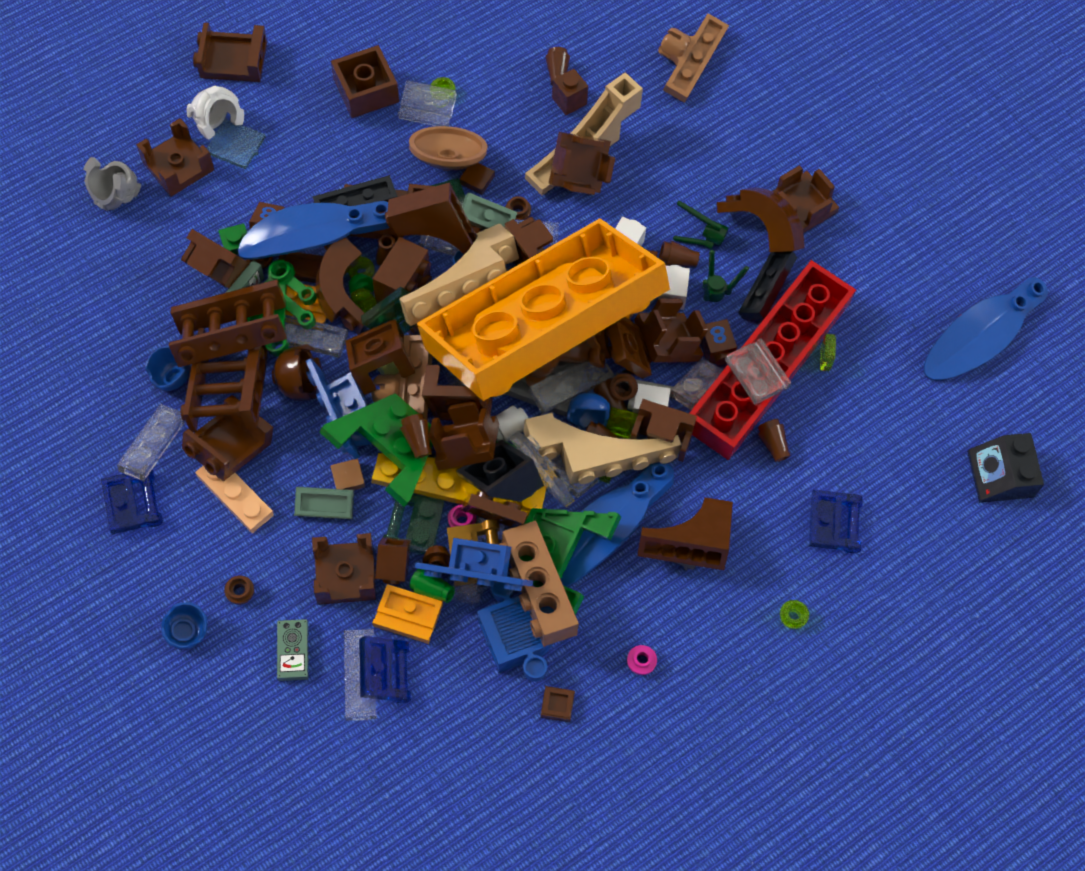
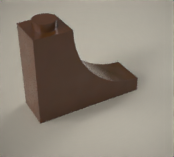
[385,182,477,255]
[637,497,733,570]

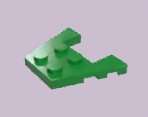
[319,393,433,507]
[509,508,621,615]

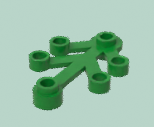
[247,260,317,357]

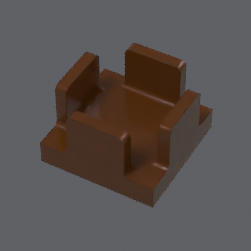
[548,132,615,195]
[772,165,839,233]
[505,217,553,266]
[181,229,250,289]
[634,298,708,362]
[630,399,697,462]
[429,401,499,471]

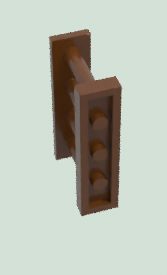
[169,279,287,367]
[180,328,269,432]

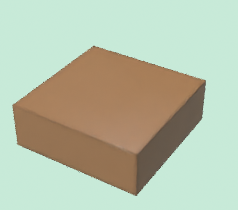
[330,458,365,490]

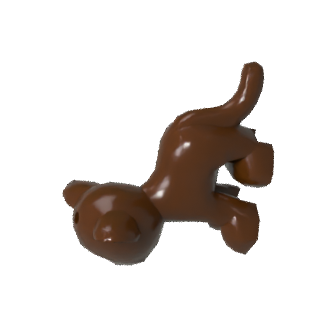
[526,329,613,388]

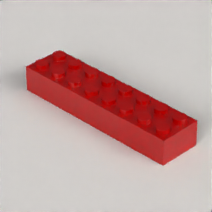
[689,260,856,461]

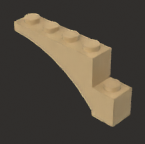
[525,72,643,196]
[399,223,519,326]
[524,413,682,484]

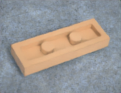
[195,466,274,533]

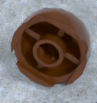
[272,344,322,401]

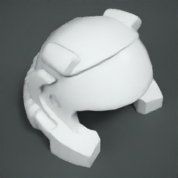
[187,86,244,140]

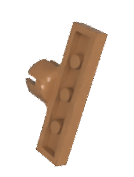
[658,13,729,103]
[371,335,433,419]

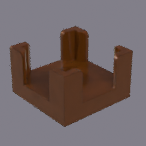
[136,118,214,197]
[345,319,415,395]
[422,365,493,420]
[312,533,376,605]

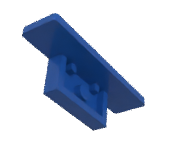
[306,358,368,459]
[415,538,533,591]

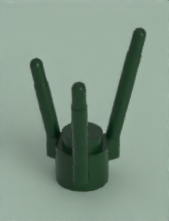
[673,201,729,250]
[702,250,749,302]

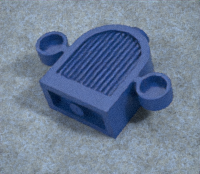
[477,581,555,682]

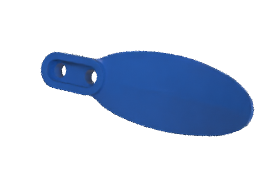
[238,201,390,260]
[923,277,1048,380]
[561,462,674,587]

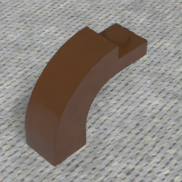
[717,188,805,252]
[316,237,371,335]

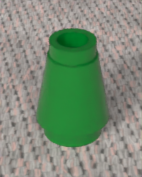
[410,569,455,603]

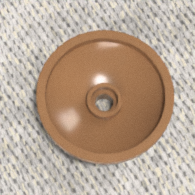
[409,126,487,171]

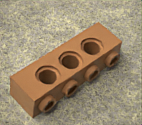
[499,521,579,647]

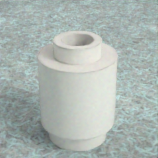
[496,405,528,442]

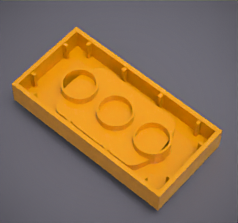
[417,218,670,401]

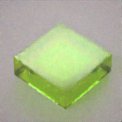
[820,334,836,371]
[606,407,638,439]

